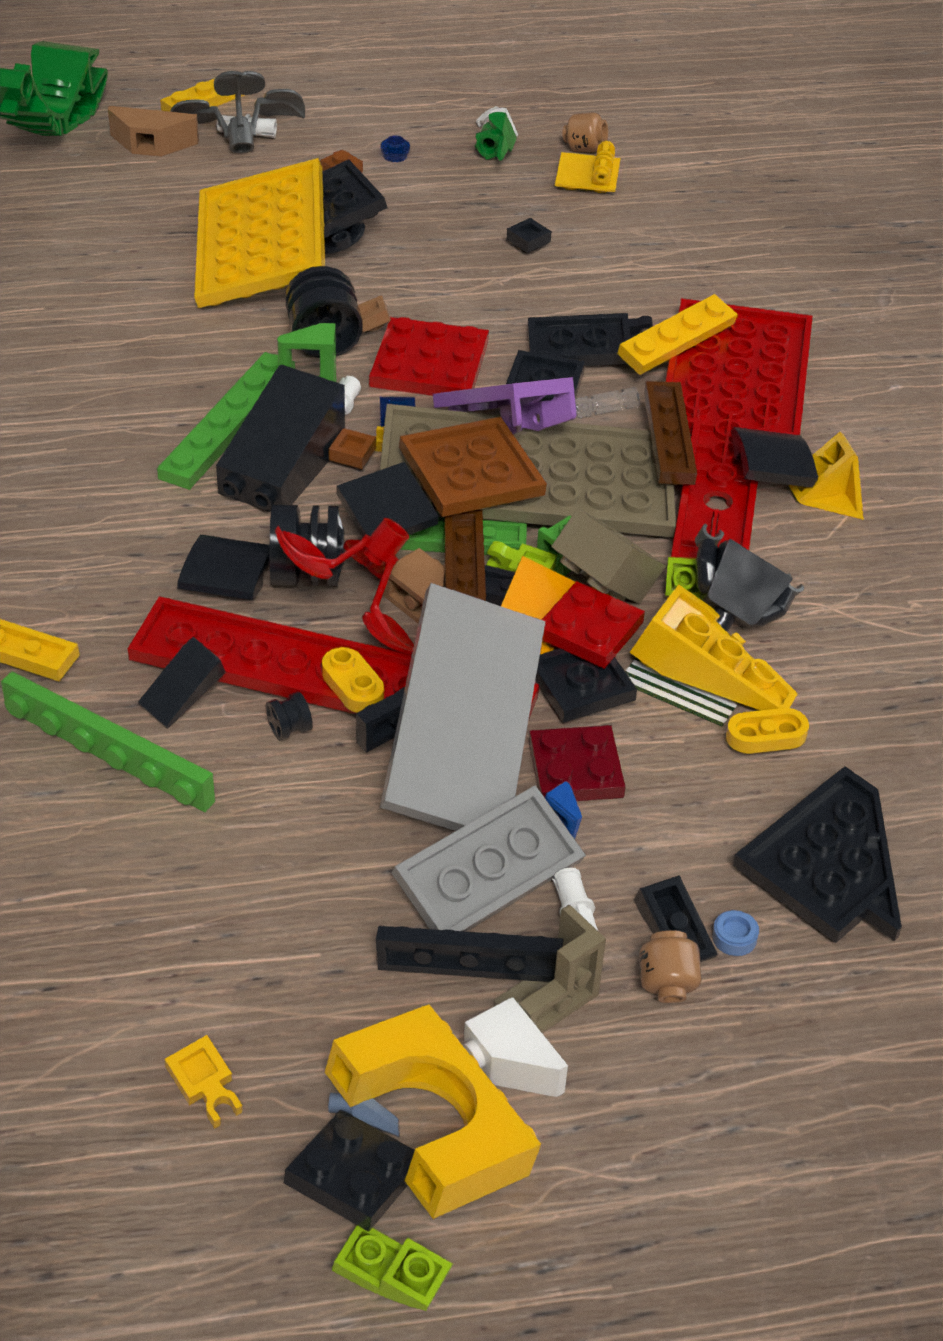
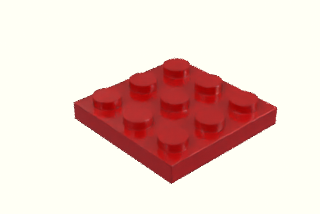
[369,317,489,396]

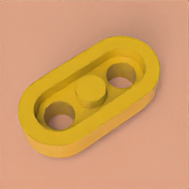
[322,647,384,713]
[726,708,809,754]

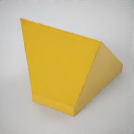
[789,432,864,520]

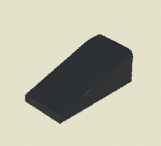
[138,637,226,729]
[634,875,718,962]

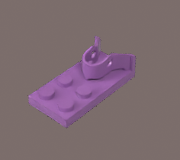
[433,377,576,434]

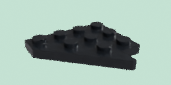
[322,159,388,238]
[733,766,902,943]

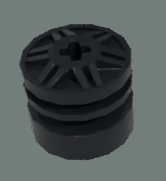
[285,266,363,358]
[269,505,345,586]

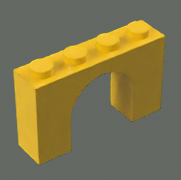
[325,1004,541,1219]

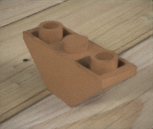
[108,106,199,157]

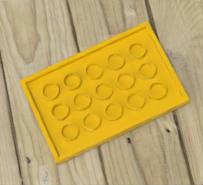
[194,158,325,308]

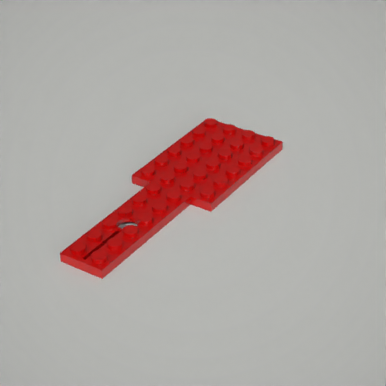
[665,298,813,558]

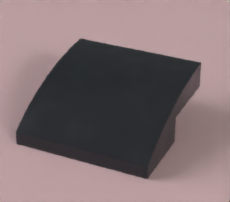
[731,427,818,488]
[177,534,270,600]

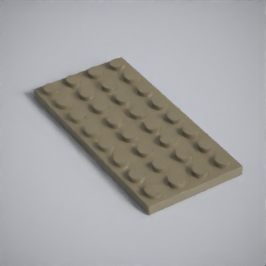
[380,404,676,538]

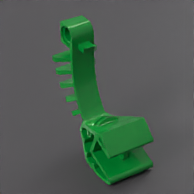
[0,41,108,136]

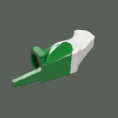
[474,106,518,161]

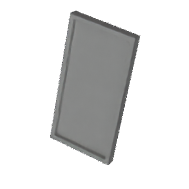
[380,583,545,831]

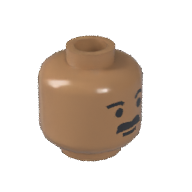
[562,112,608,152]
[639,931,702,1003]

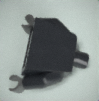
[695,524,804,632]

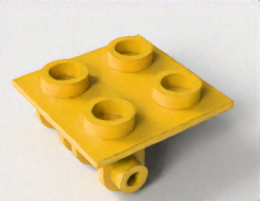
[555,141,621,193]

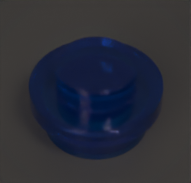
[380,135,410,162]

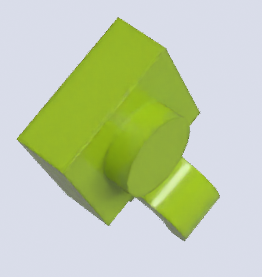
[486,541,558,572]

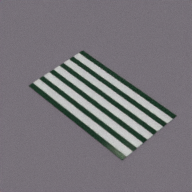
[625,657,739,727]

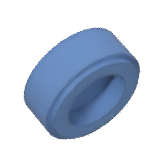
[712,910,759,956]

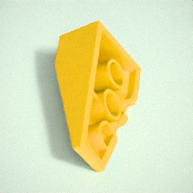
[630,584,798,710]

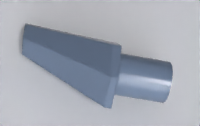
[328,1093,400,1138]

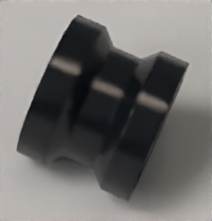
[265,691,313,741]

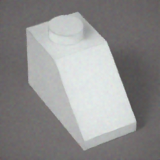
[462,997,568,1097]

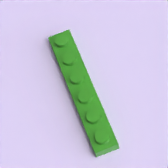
[157,352,295,490]
[1,671,215,812]

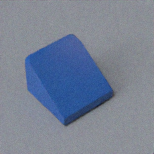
[545,781,582,839]

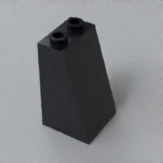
[216,364,345,512]

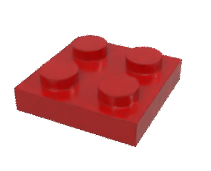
[542,581,645,669]

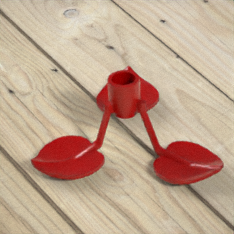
[275,518,414,655]

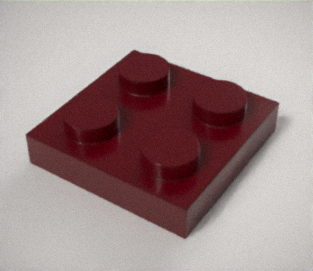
[529,725,626,801]

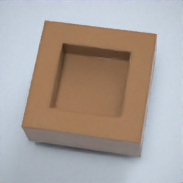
[358,295,391,333]

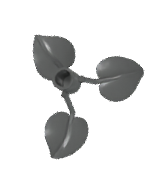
[170,71,305,154]

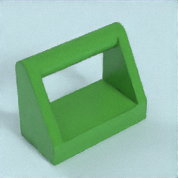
[277,323,337,382]

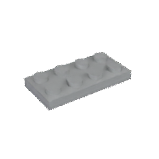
[392,785,586,932]

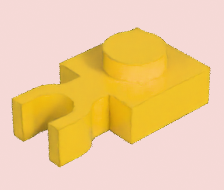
[165,1035,243,1129]

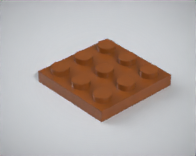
[399,417,547,517]

